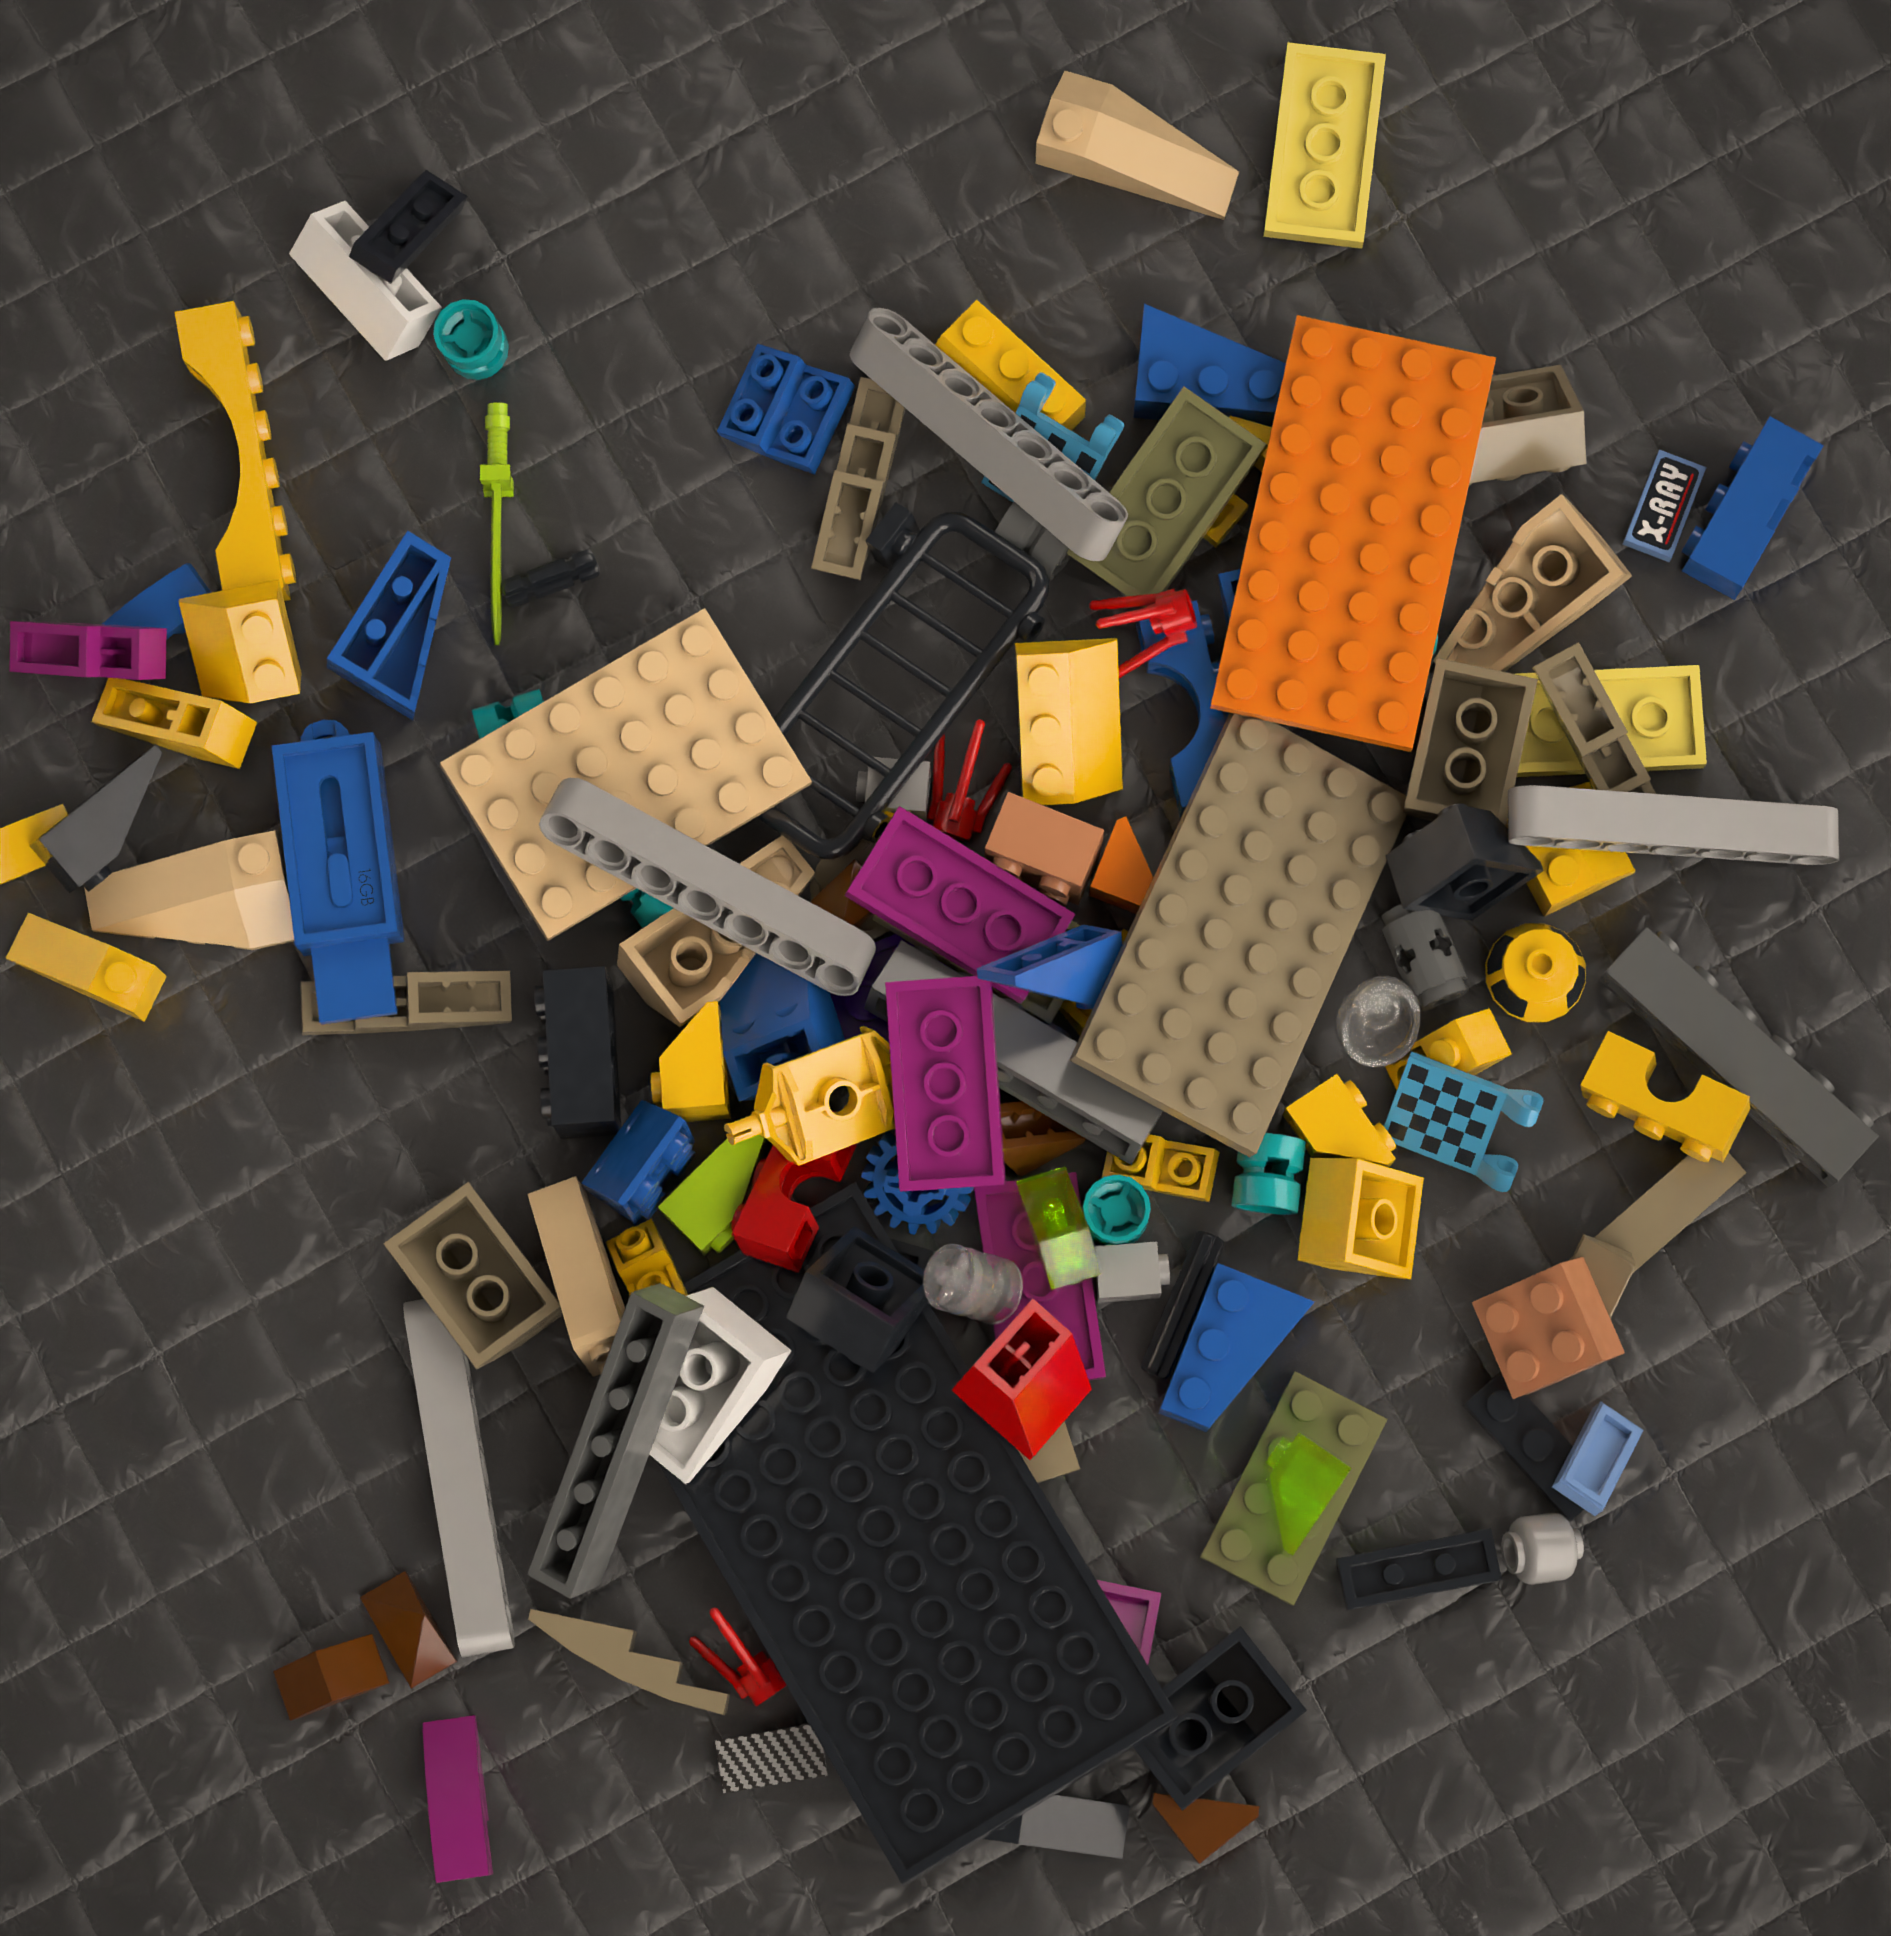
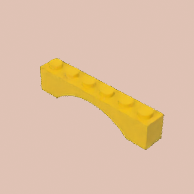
[175,301,296,601]

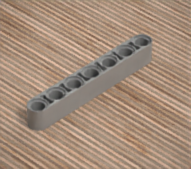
[849,308,1128,561]
[539,777,876,996]
[1508,785,1839,865]
[403,1299,515,1658]

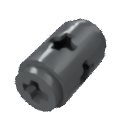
[1381,904,1468,1011]

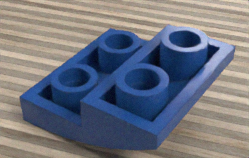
[717,344,855,474]

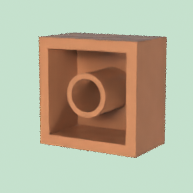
[985,792,1104,907]
[1472,1257,1625,1399]

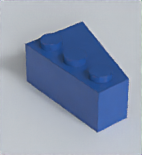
[1133,304,1286,427]
[1681,416,1824,600]
[327,530,451,720]
[1158,1263,1315,1432]

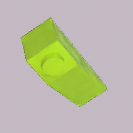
[658,1135,768,1256]

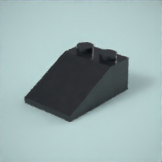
[1133,1626,1307,1811]

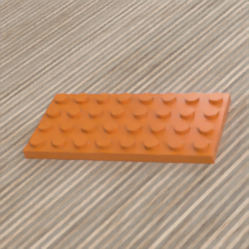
[1210,315,1496,752]

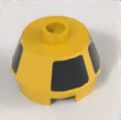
[1485,923,1586,1022]

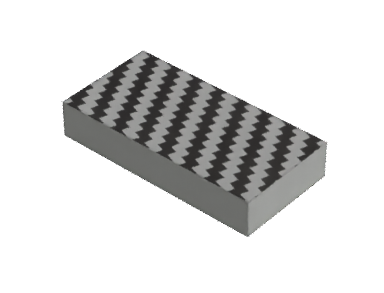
[715,1725,828,1793]

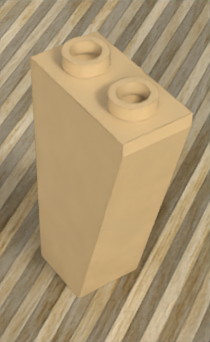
[527,1176,625,1377]

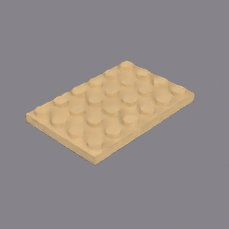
[440,608,812,941]

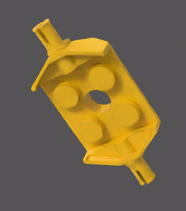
[724,1026,895,1166]

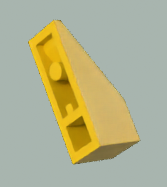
[91,678,257,769]
[6,913,167,1022]

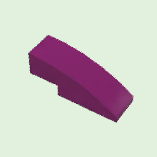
[9,621,167,680]
[423,1715,493,1883]

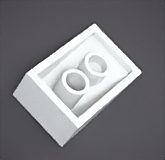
[649,1287,791,1484]

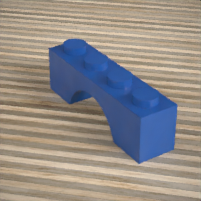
[1136,600,1229,818]

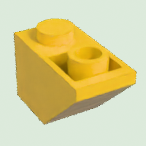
[1382,1008,1512,1090]
[1283,1074,1396,1167]

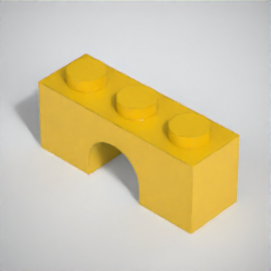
[1580,1031,1751,1163]

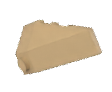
[1035,71,1239,220]
[1433,494,1632,672]
[84,830,294,950]
[617,835,815,1027]

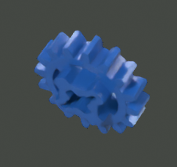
[861,1131,974,1235]

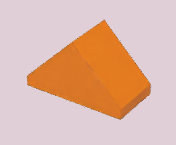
[1089,816,1153,914]

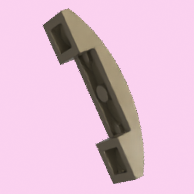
[1568,1152,1747,1274]

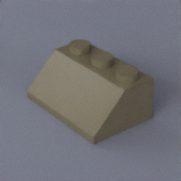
[1469,365,1586,486]
[1403,658,1538,826]
[383,1182,563,1370]

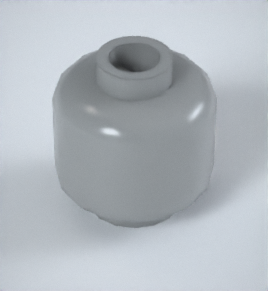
[1501,1513,1584,1585]

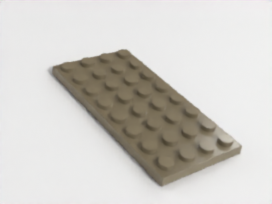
[1069,713,1407,1157]

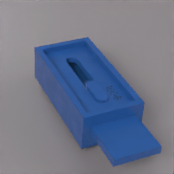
[272,720,405,1025]

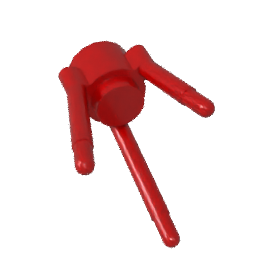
[1089,588,1197,678]
[927,719,1012,842]
[689,1608,786,1706]

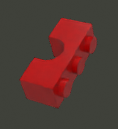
[731,1110,858,1273]

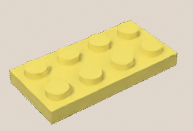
[1263,42,1386,249]
[1516,665,1707,777]

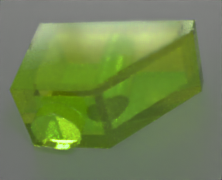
[1016,1166,1101,1290]
[1265,1432,1352,1558]

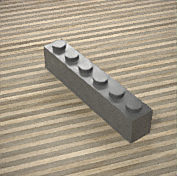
[1599,927,1879,1188]
[864,940,1163,1165]
[527,1283,704,1599]

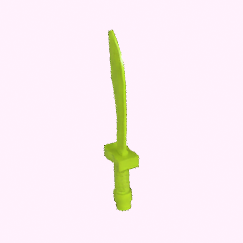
[480,403,514,645]

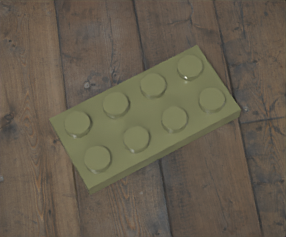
[1067,386,1268,608]
[1199,1371,1388,1606]

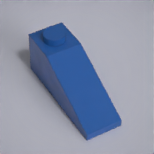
[977,925,1122,1009]

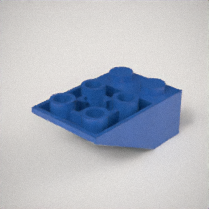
[719,953,845,1101]
[581,1100,696,1225]

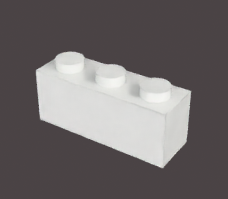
[289,201,442,361]

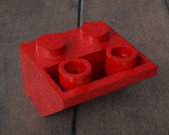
[952,1298,1092,1460]

